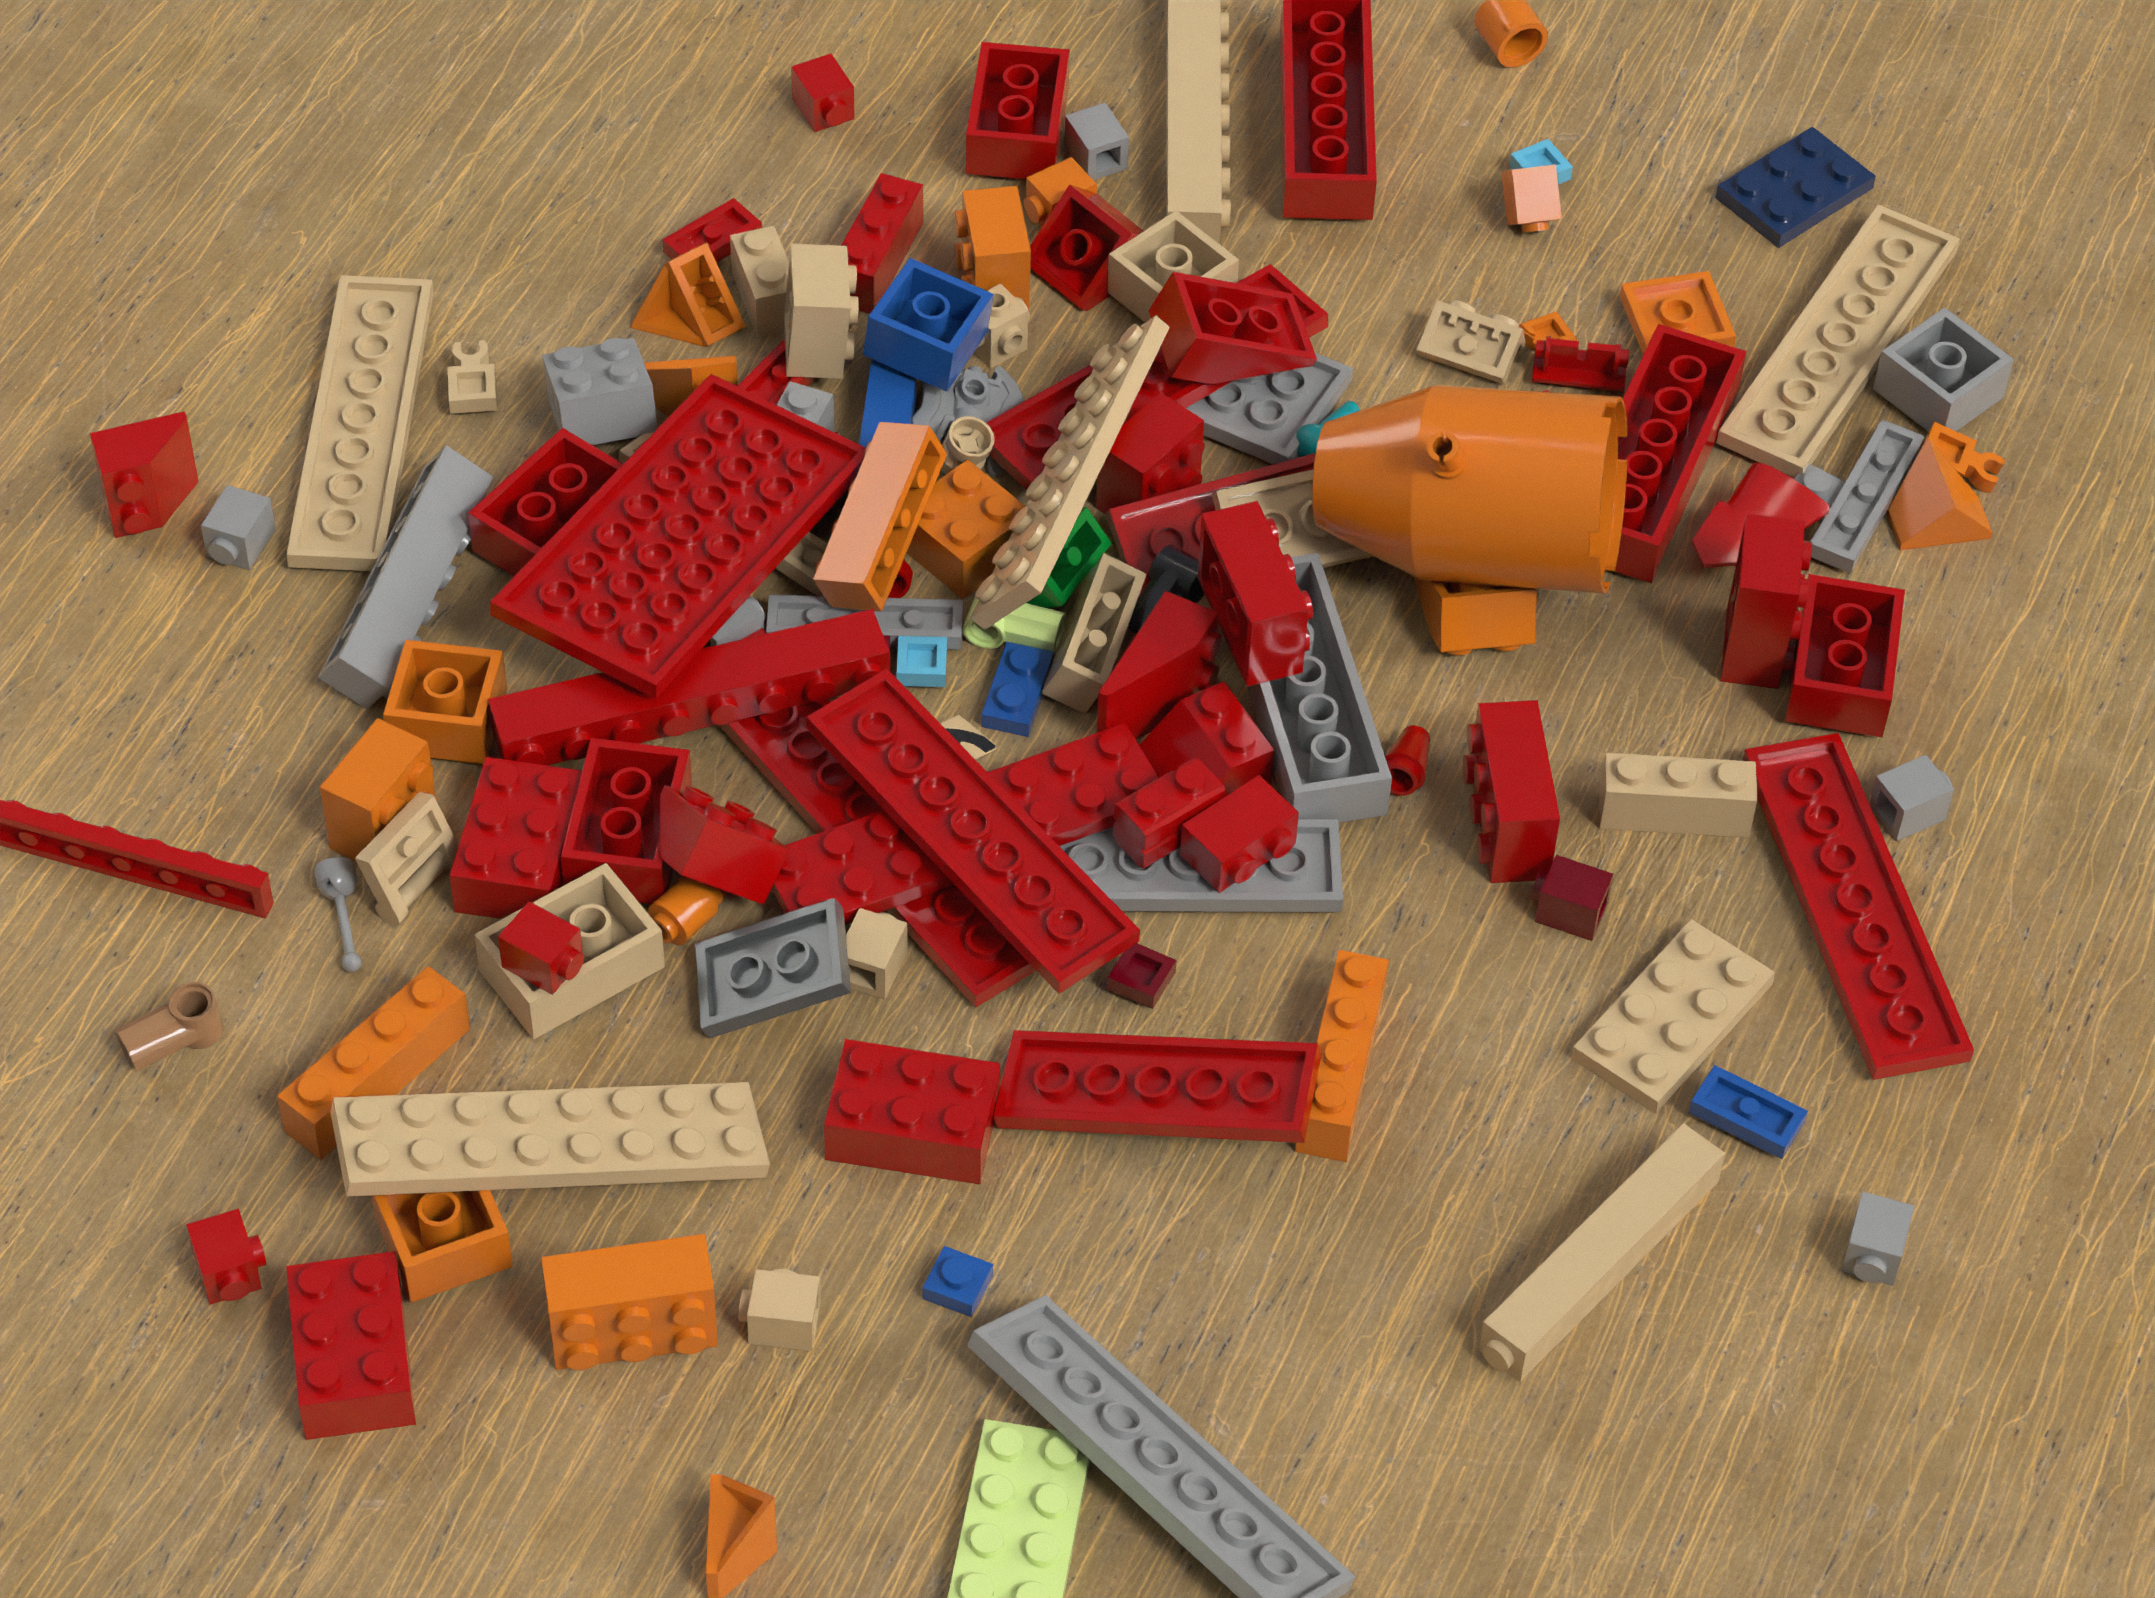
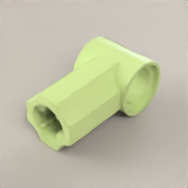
[962,597,1066,653]

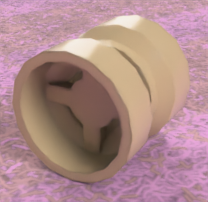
[941,416,995,474]

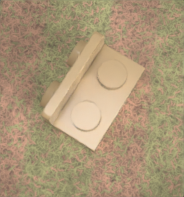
[1416,300,1526,384]

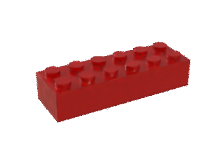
[1280,0,1377,220]
[1615,324,1747,583]

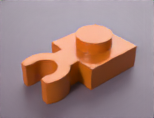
[1924,422,2005,493]

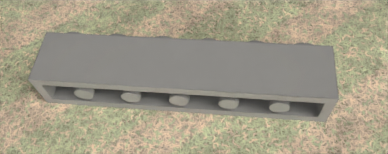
[318,445,493,709]

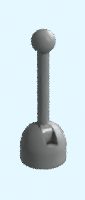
[314,857,362,973]

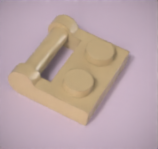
[355,792,459,926]

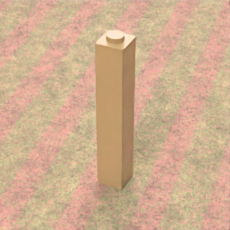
[1478,1123,1726,1382]

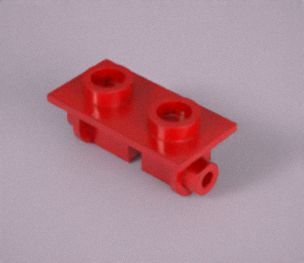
[1532,336,1629,392]

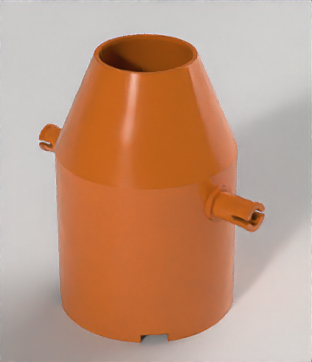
[1313,385,1627,594]

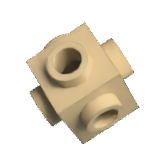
[974,284,1030,369]

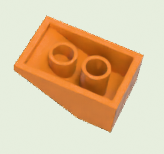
[1414,577,1537,655]

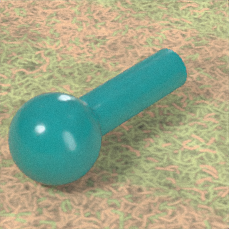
[1294,401,1360,457]

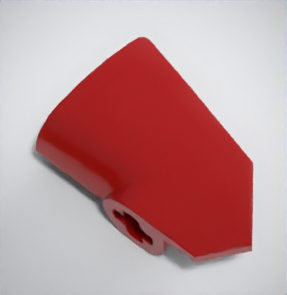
[1692,463,1830,568]

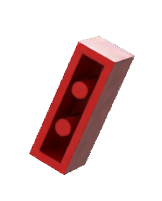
[841,173,923,314]

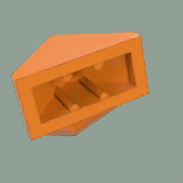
[630,243,746,347]
[644,355,738,416]
[1887,437,1993,550]
[706,1474,777,1598]

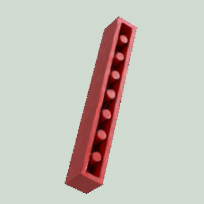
[488,609,890,765]

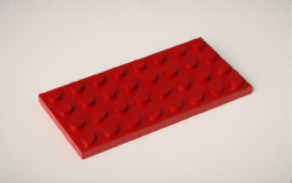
[490,374,866,699]

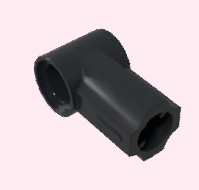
[1127,544,1205,635]

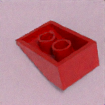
[1148,272,1317,384]
[1097,591,1222,740]

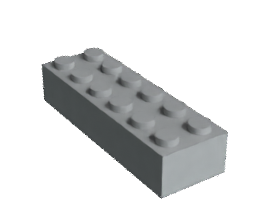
[1246,553,1392,823]

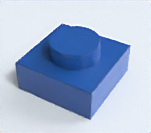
[922,1246,993,1317]

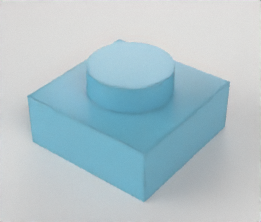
[1509,139,1573,184]
[896,636,947,687]

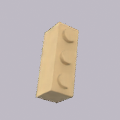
[1042,553,1147,714]
[1599,753,1757,838]

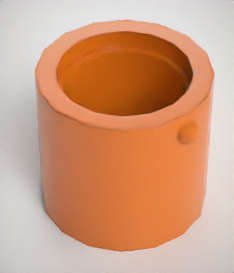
[1474,0,1548,67]

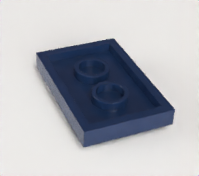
[1715,126,1876,248]

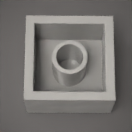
[1873,307,2014,431]
[542,338,658,445]

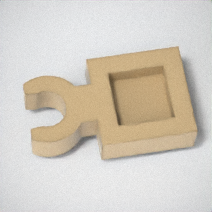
[447,340,497,414]

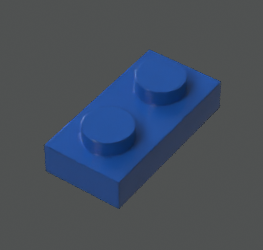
[981,642,1054,737]
[1688,1065,1808,1159]

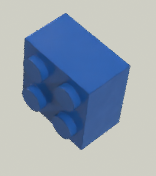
[863,258,994,392]

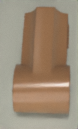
[114,982,224,1072]

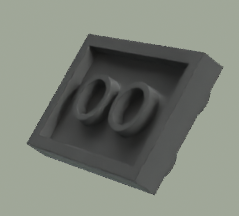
[695,898,851,1038]

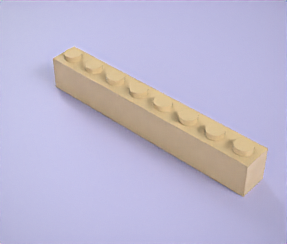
[1166,0,1231,244]

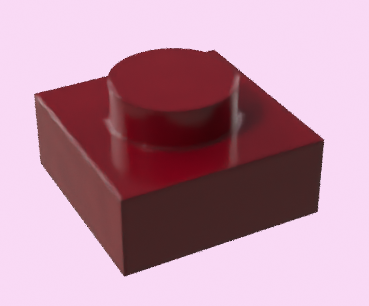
[1107,943,1177,1009]

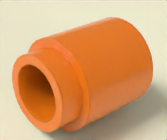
[648,876,723,945]

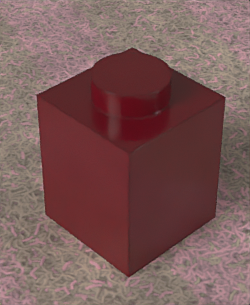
[1531,854,1614,941]

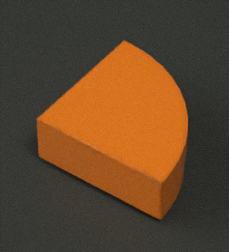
[1519,311,1578,351]

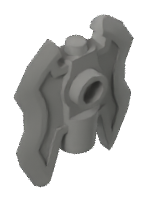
[912,366,1025,476]

